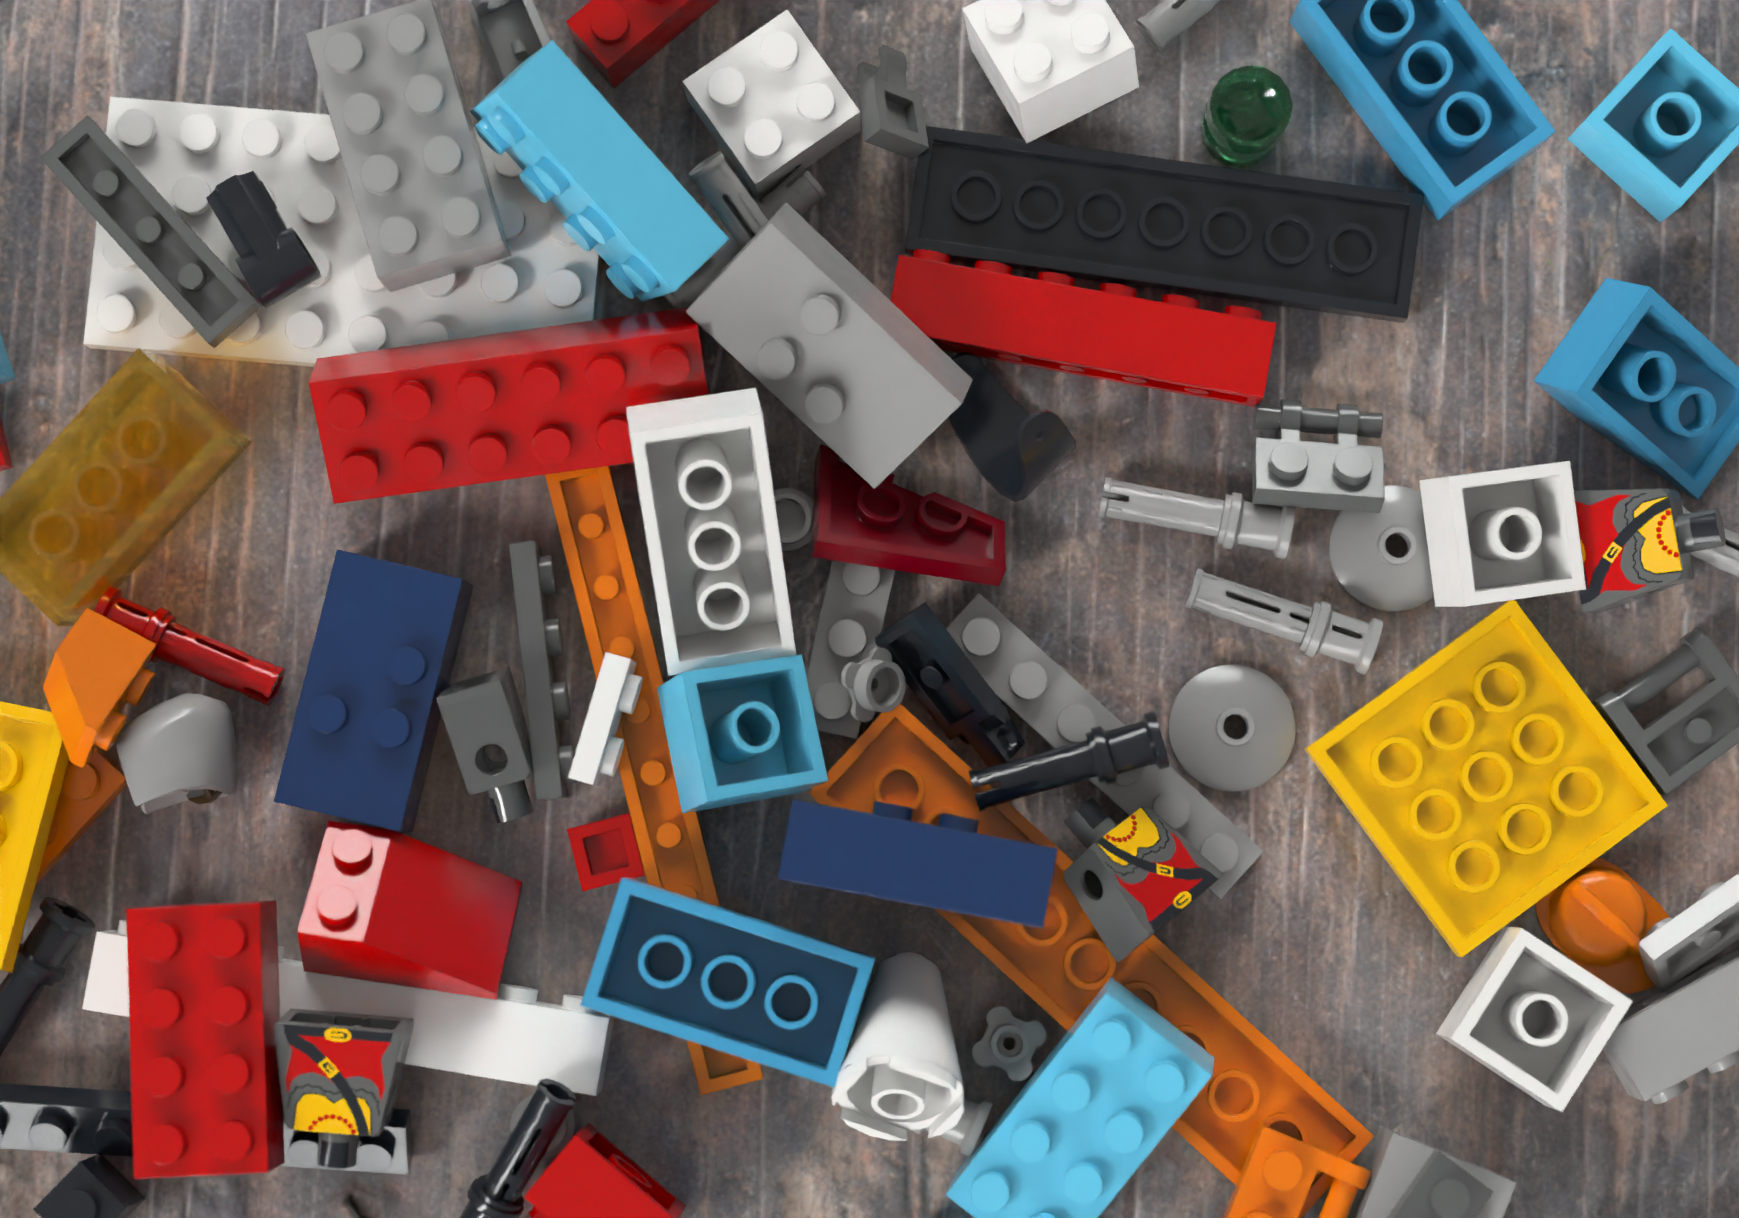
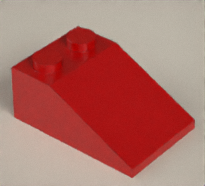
[297,820,522,1000]

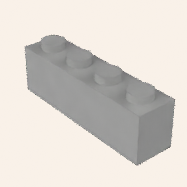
[1603,947,1739,1104]

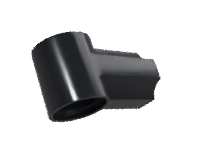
[206,171,322,309]

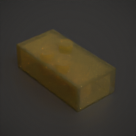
[0,348,252,627]

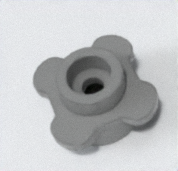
[841,647,906,722]
[972,1006,1046,1081]

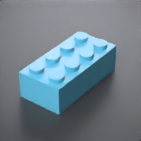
[469,40,729,302]
[945,977,1215,1218]

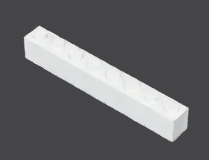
[82,920,615,1096]

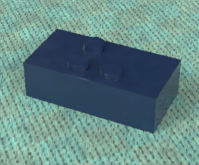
[274,549,473,832]
[778,799,1058,928]

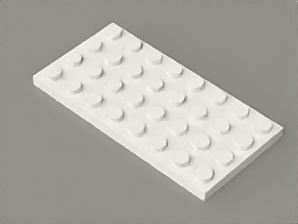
[83,97,601,367]

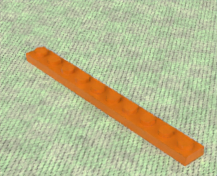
[545,466,764,1095]

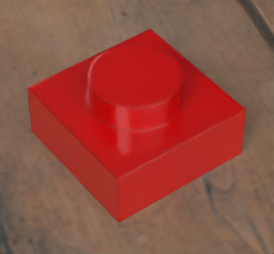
[567,813,645,892]

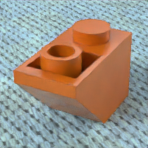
[43,607,156,768]

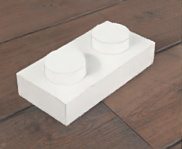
[568,652,643,786]

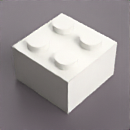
[962,0,1139,143]
[683,10,861,201]
[1419,461,1586,607]
[1436,926,1633,1112]

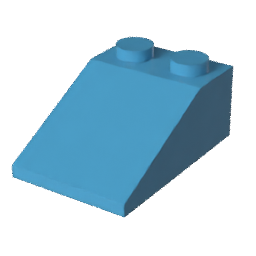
[1534,278,1739,499]

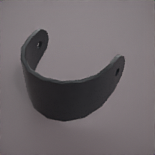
[949,352,1076,502]

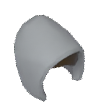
[115,693,237,814]

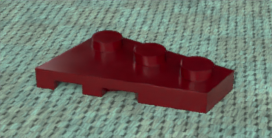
[812,444,1006,586]

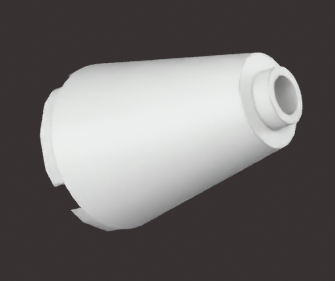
[831,952,965,1141]

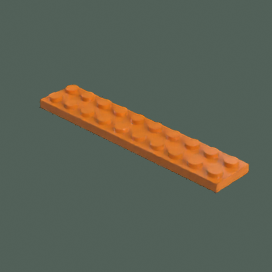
[808,704,1374,1218]

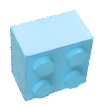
[1567,28,1739,223]
[657,655,828,814]

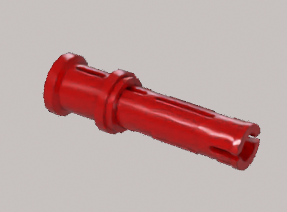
[94,586,285,706]

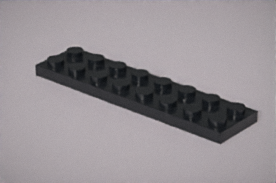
[905,126,1424,323]

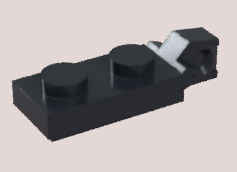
[875,602,1025,767]

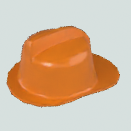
[1535,858,1670,994]

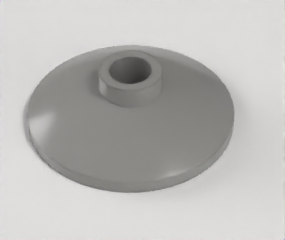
[1328,486,1434,612]
[1168,664,1296,792]

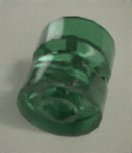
[1200,65,1293,168]

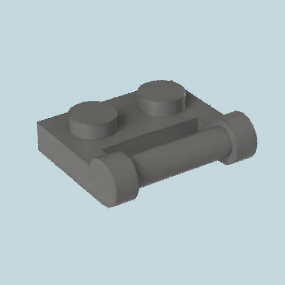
[1592,628,1739,795]

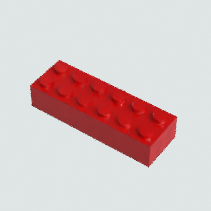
[308,307,711,504]

